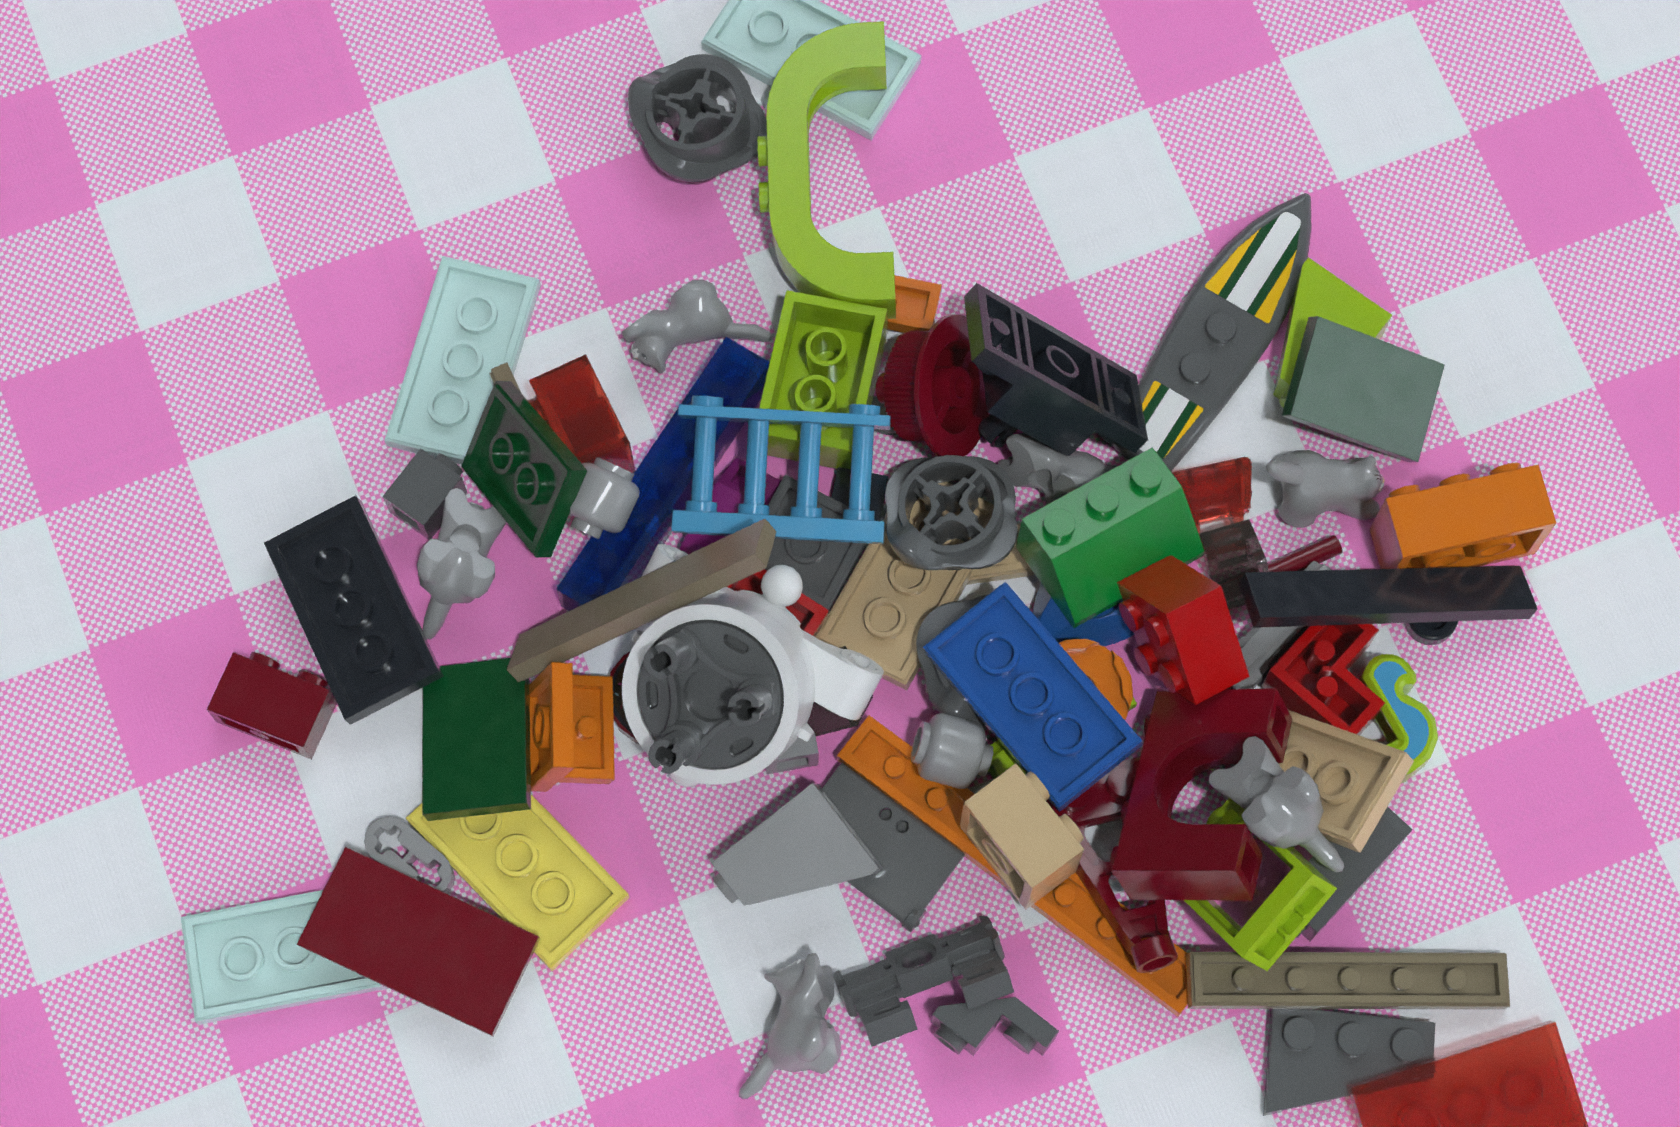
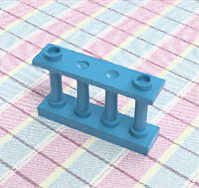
[672,396,891,545]

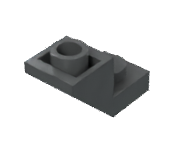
[931,997,1059,1056]

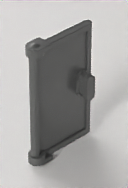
[822,762,965,932]

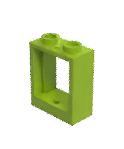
[1184,798,1337,971]

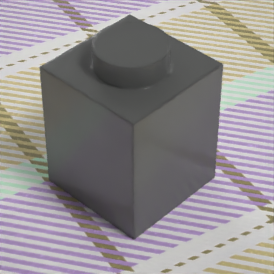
[383,449,467,540]

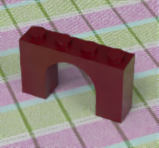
[1110,688,1293,901]

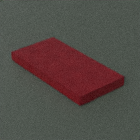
[297,847,540,1037]

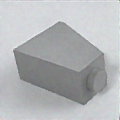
[711,783,883,906]

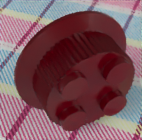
[876,314,989,457]

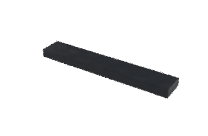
[1238,566,1538,628]

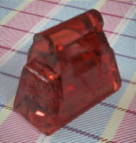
[1171,457,1252,554]

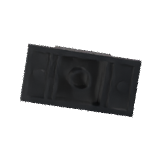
[964,283,1148,456]

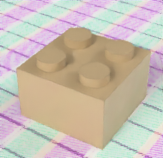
[960,764,1084,910]

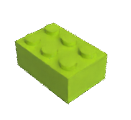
[759,290,888,469]

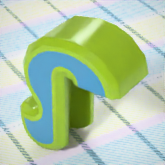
[1359,654,1438,784]

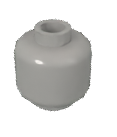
[570,457,640,539]
[911,713,993,789]

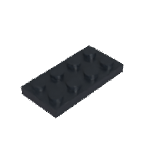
[264,495,444,725]

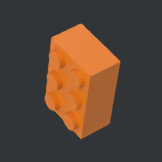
[1369,462,1556,569]

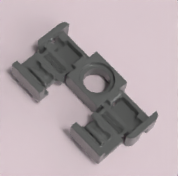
[833,916,1014,1047]

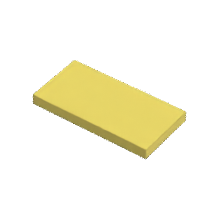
[406,795,630,971]

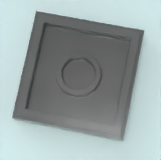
[765,474,876,614]

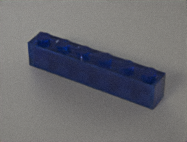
[556,337,770,611]

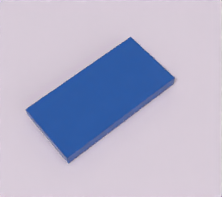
[923,582,1143,812]

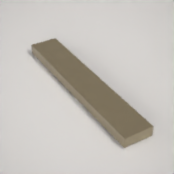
[507,519,776,682]
[1186,952,1510,1009]

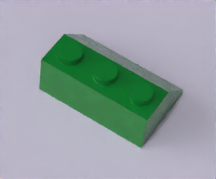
[1016,447,1205,628]

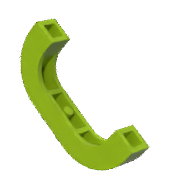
[757,21,896,319]

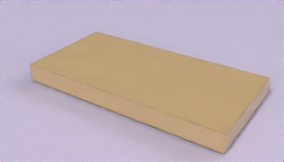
[816,482,994,690]

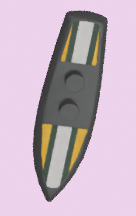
[1112,193,1312,472]

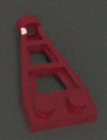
[1046,757,1178,973]

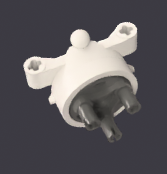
[622,544,884,787]

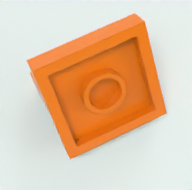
[529,662,615,792]

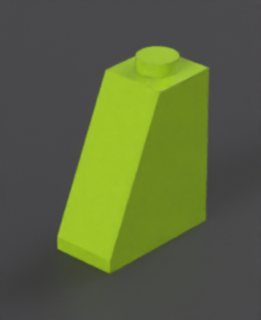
[1273,257,1392,408]

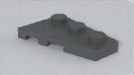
[1263,1009,1436,1116]

